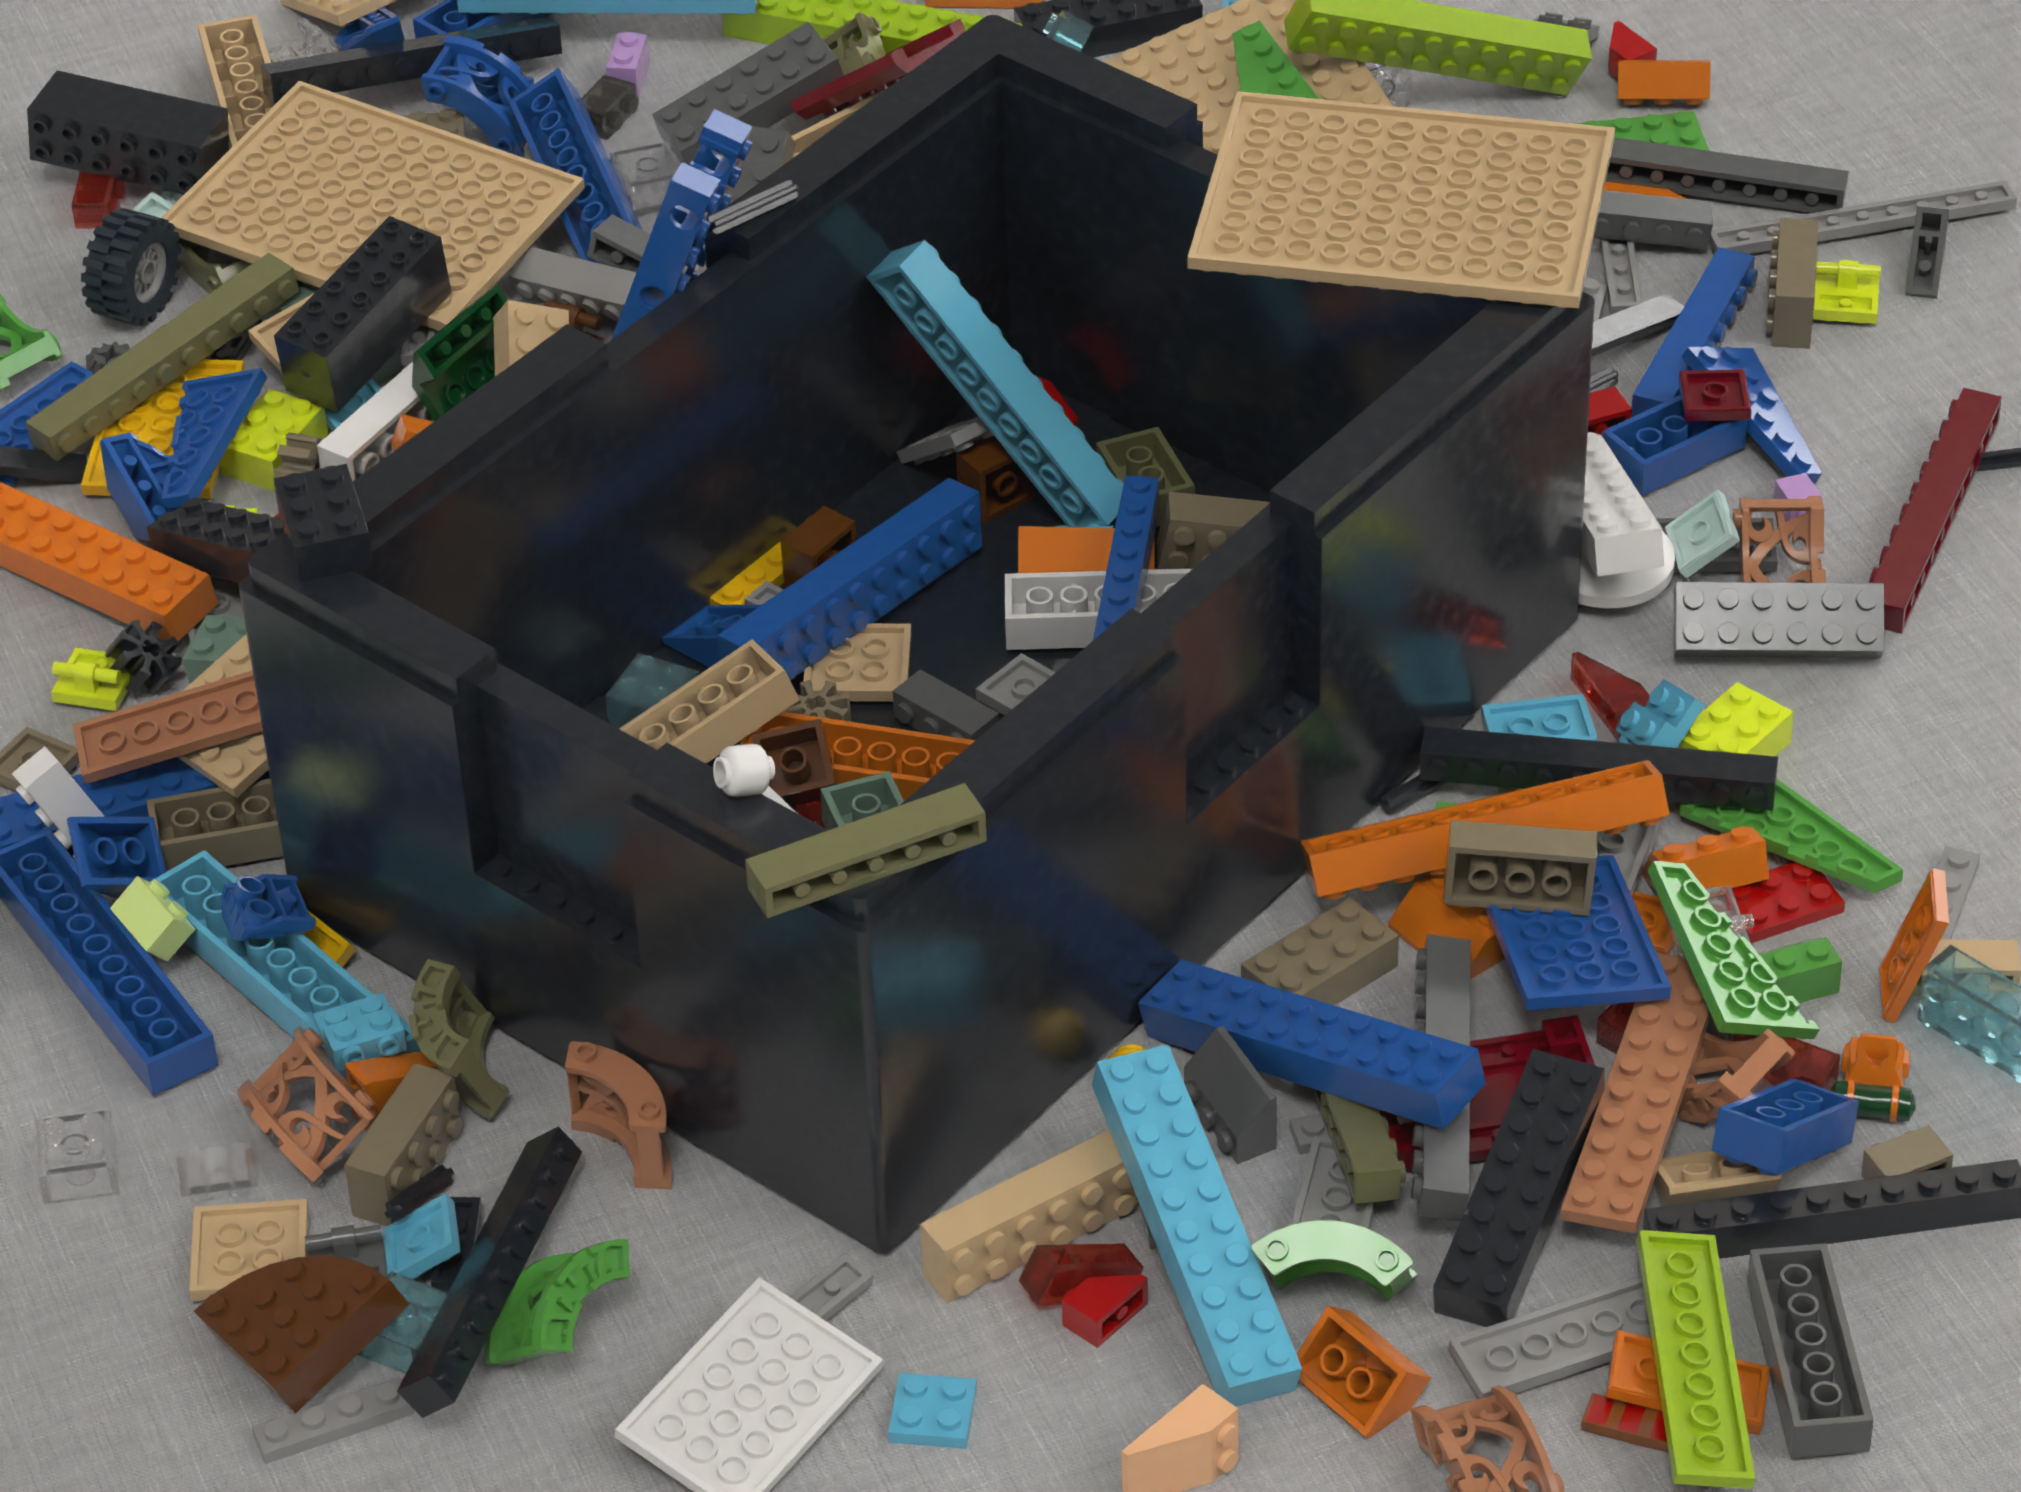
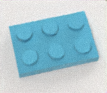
[1481,694,1598,741]

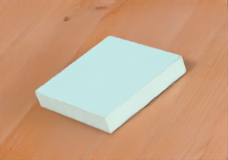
[1665,489,1740,578]

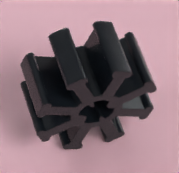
[105,620,182,695]

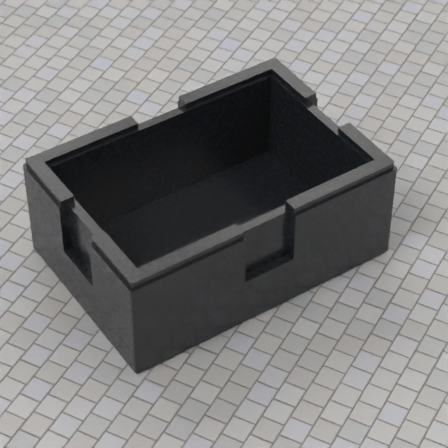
[239,15,1595,1252]

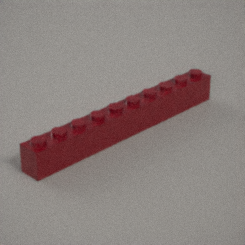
[1869,388,2002,634]

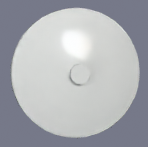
[1579,531,1675,608]

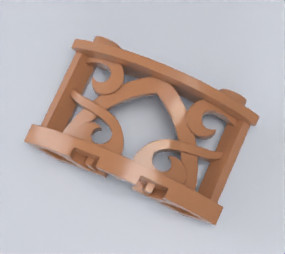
[1733,496,1826,583]
[238,1026,377,1182]
[1678,1029,1795,1123]
[565,1041,673,1190]
[1410,1385,1564,1492]

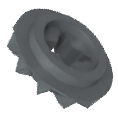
[86,341,130,374]

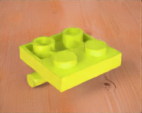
[1813,260,1881,324]
[51,647,131,711]

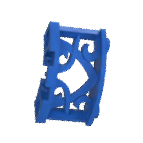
[421,35,534,157]

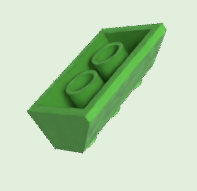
[1758,937,1842,1003]

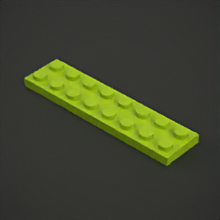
[1636,1230,1756,1489]

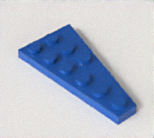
[1682,346,1822,484]
[0,361,94,487]
[161,368,268,509]

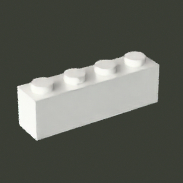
[12,746,105,859]

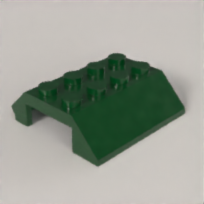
[412,284,508,421]

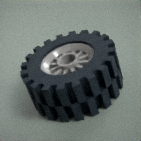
[81,208,182,326]

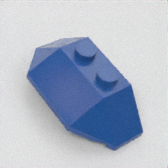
[334,7,405,51]
[100,432,180,541]

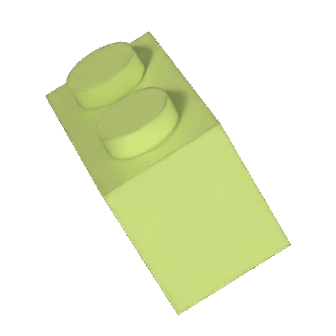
[110,876,195,961]

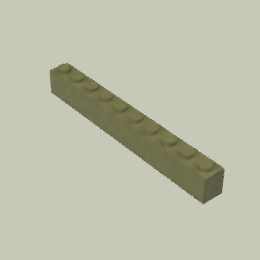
[25,253,299,461]

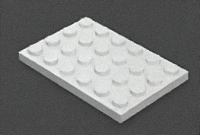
[614,1277,883,1492]

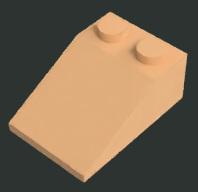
[1121,1384,1239,1492]

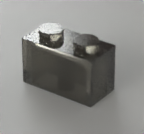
[581,75,639,140]

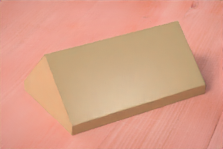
[1654,1151,1782,1207]

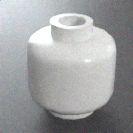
[713,744,775,797]

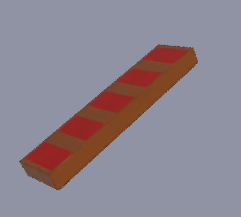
[1581,1392,1669,1453]

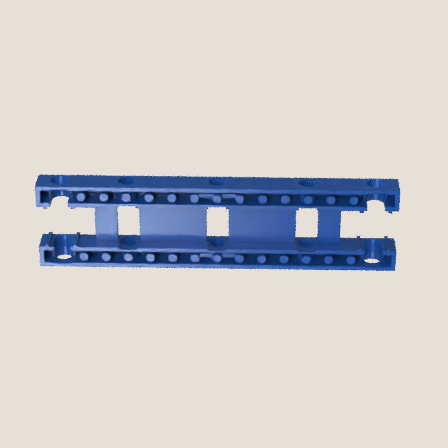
[611,109,753,340]

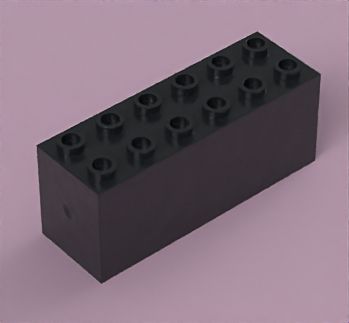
[27,70,229,195]
[274,216,452,413]

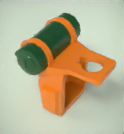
[1830,1033,1916,1123]

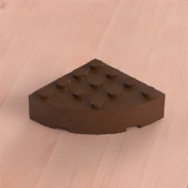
[194,1255,410,1413]

